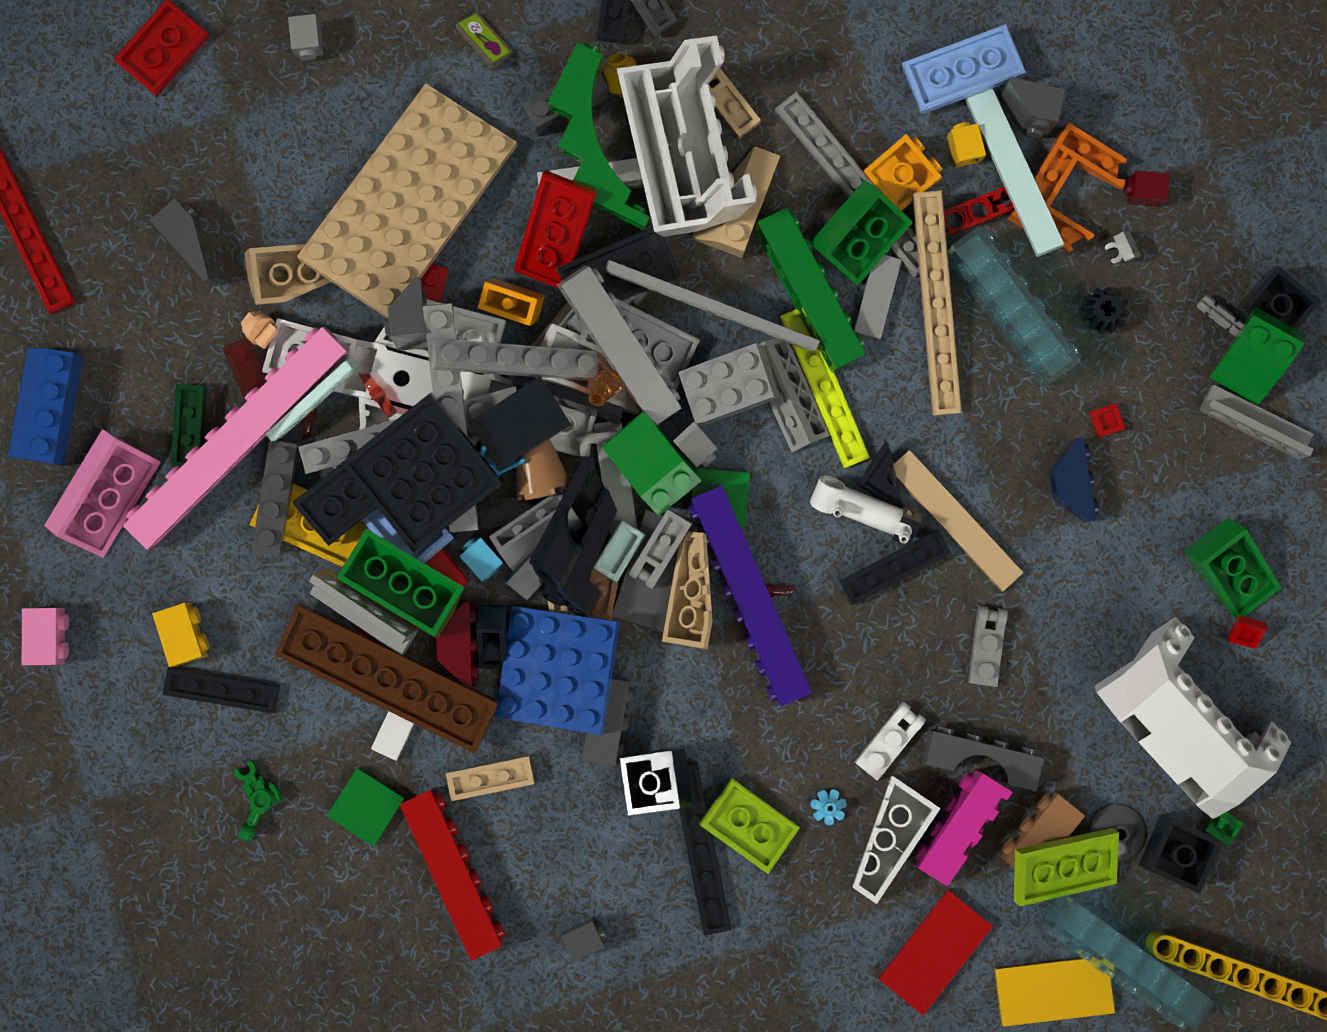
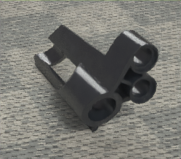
[529,456,617,618]

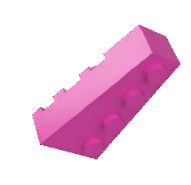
[914,769,1013,887]

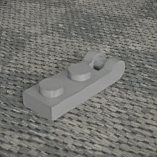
[628,508,692,589]
[968,606,1008,687]

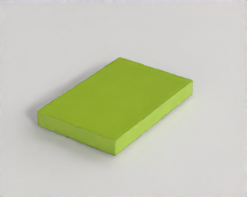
[699,778,800,874]

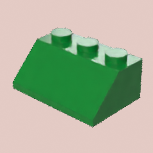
[810,180,913,286]

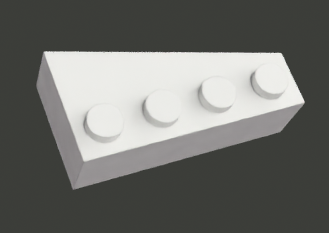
[852,776,940,904]

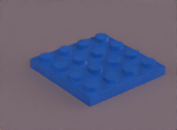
[495,606,620,735]

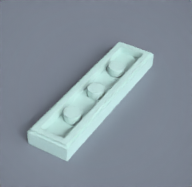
[265,358,360,441]

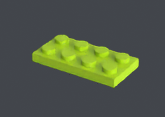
[1014,828,1119,906]

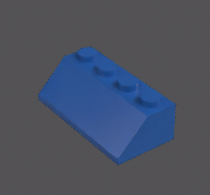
[8,348,83,466]

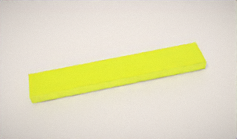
[780,308,870,469]

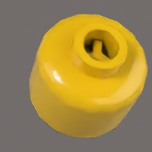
[602,53,637,97]

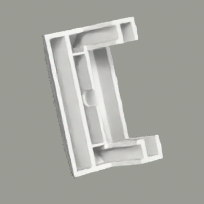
[617,36,757,237]
[1095,617,1291,819]

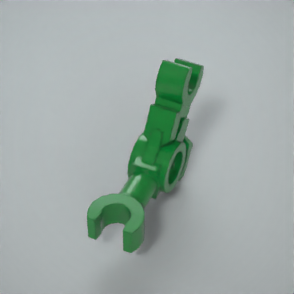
[234,760,283,842]

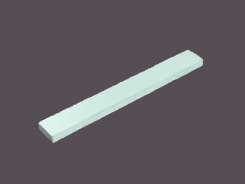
[965,88,1064,257]

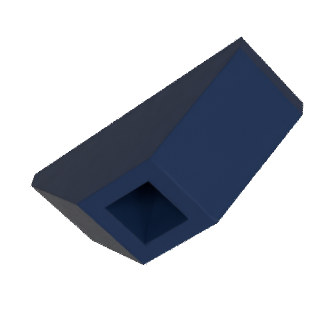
[1048,437,1099,523]

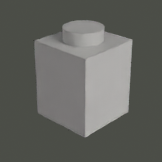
[288,14,324,60]

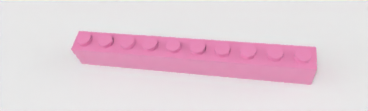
[123,327,350,550]

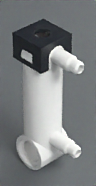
[810,475,922,547]

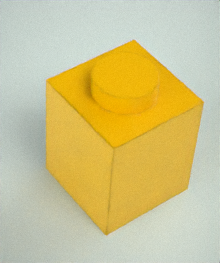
[947,122,986,168]

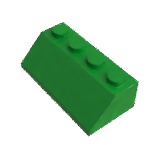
[336,529,465,638]

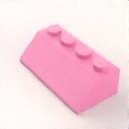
[44,429,161,558]

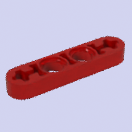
[915,187,1014,238]

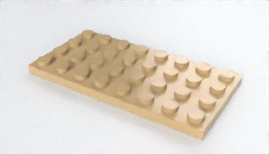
[297,84,517,318]

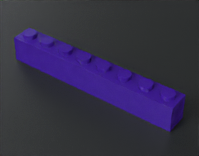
[688,486,812,706]

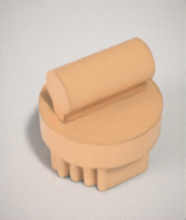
[241,310,279,349]

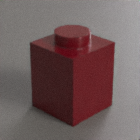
[1124,170,1169,207]

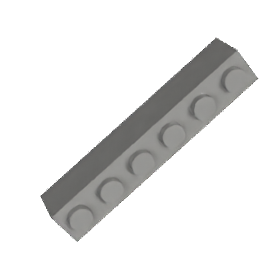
[557,266,681,425]

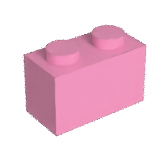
[22,608,69,665]

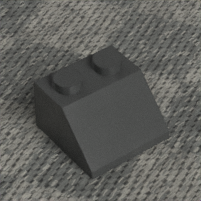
[999,77,1066,139]
[384,277,427,351]

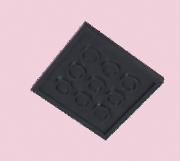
[341,392,503,553]

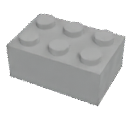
[679,343,781,425]

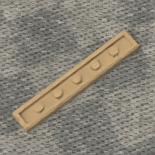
[894,450,1024,592]

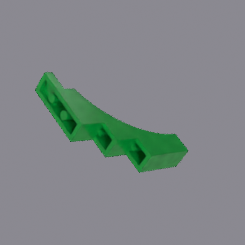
[547,42,650,230]

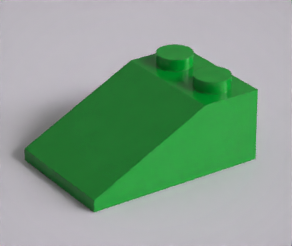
[1209,307,1306,405]
[602,411,702,516]
[1184,517,1282,620]

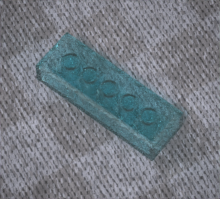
[947,226,1081,388]
[1039,896,1215,1031]

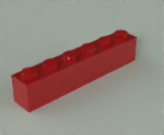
[400,788,506,961]

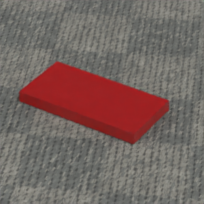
[514,170,598,288]
[878,889,993,1015]

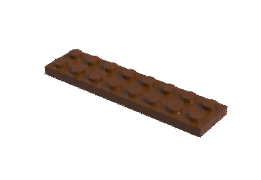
[274,603,500,754]

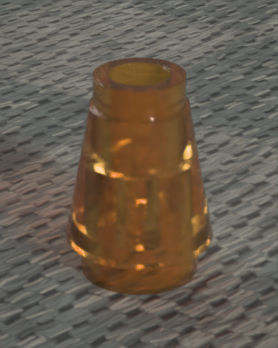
[588,369,621,407]

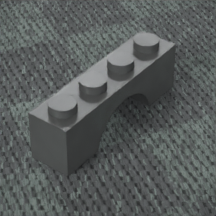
[922,726,1044,791]

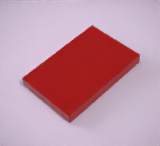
[113,0,211,97]

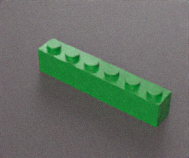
[754,207,865,373]

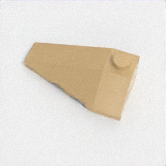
[691,147,780,258]
[245,244,331,305]
[662,531,712,649]

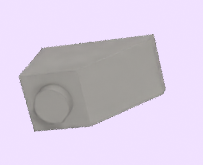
[673,422,718,468]

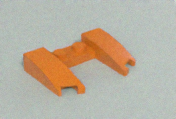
[1007,122,1127,253]

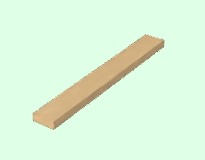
[913,190,962,415]

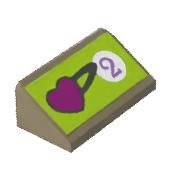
[455,12,513,71]

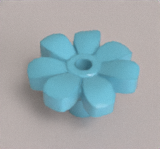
[810,789,847,825]

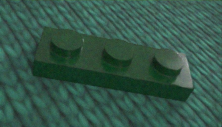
[171,384,207,468]

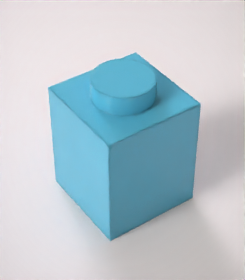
[460,538,505,582]

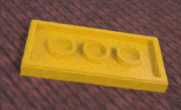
[249,483,371,567]
[994,955,1115,1027]

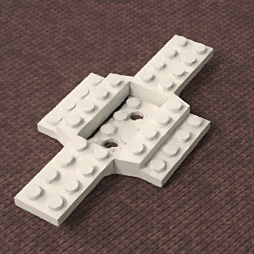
[262,299,596,458]

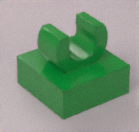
[1202,812,1244,847]

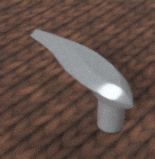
[575,431,619,456]

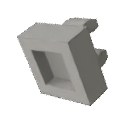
[1105,231,1141,263]

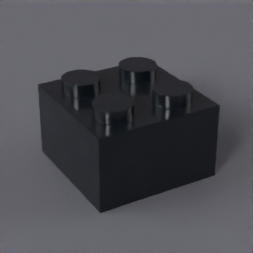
[1232,266,1321,330]
[620,749,693,815]
[1138,814,1222,894]

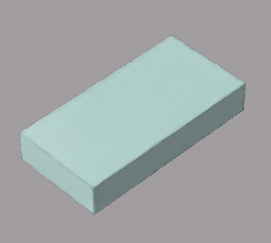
[593,520,646,583]

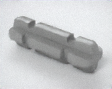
[1197,295,1244,336]

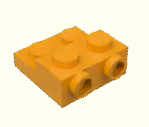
[864,134,943,211]

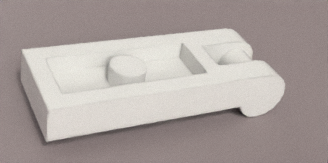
[855,702,926,781]

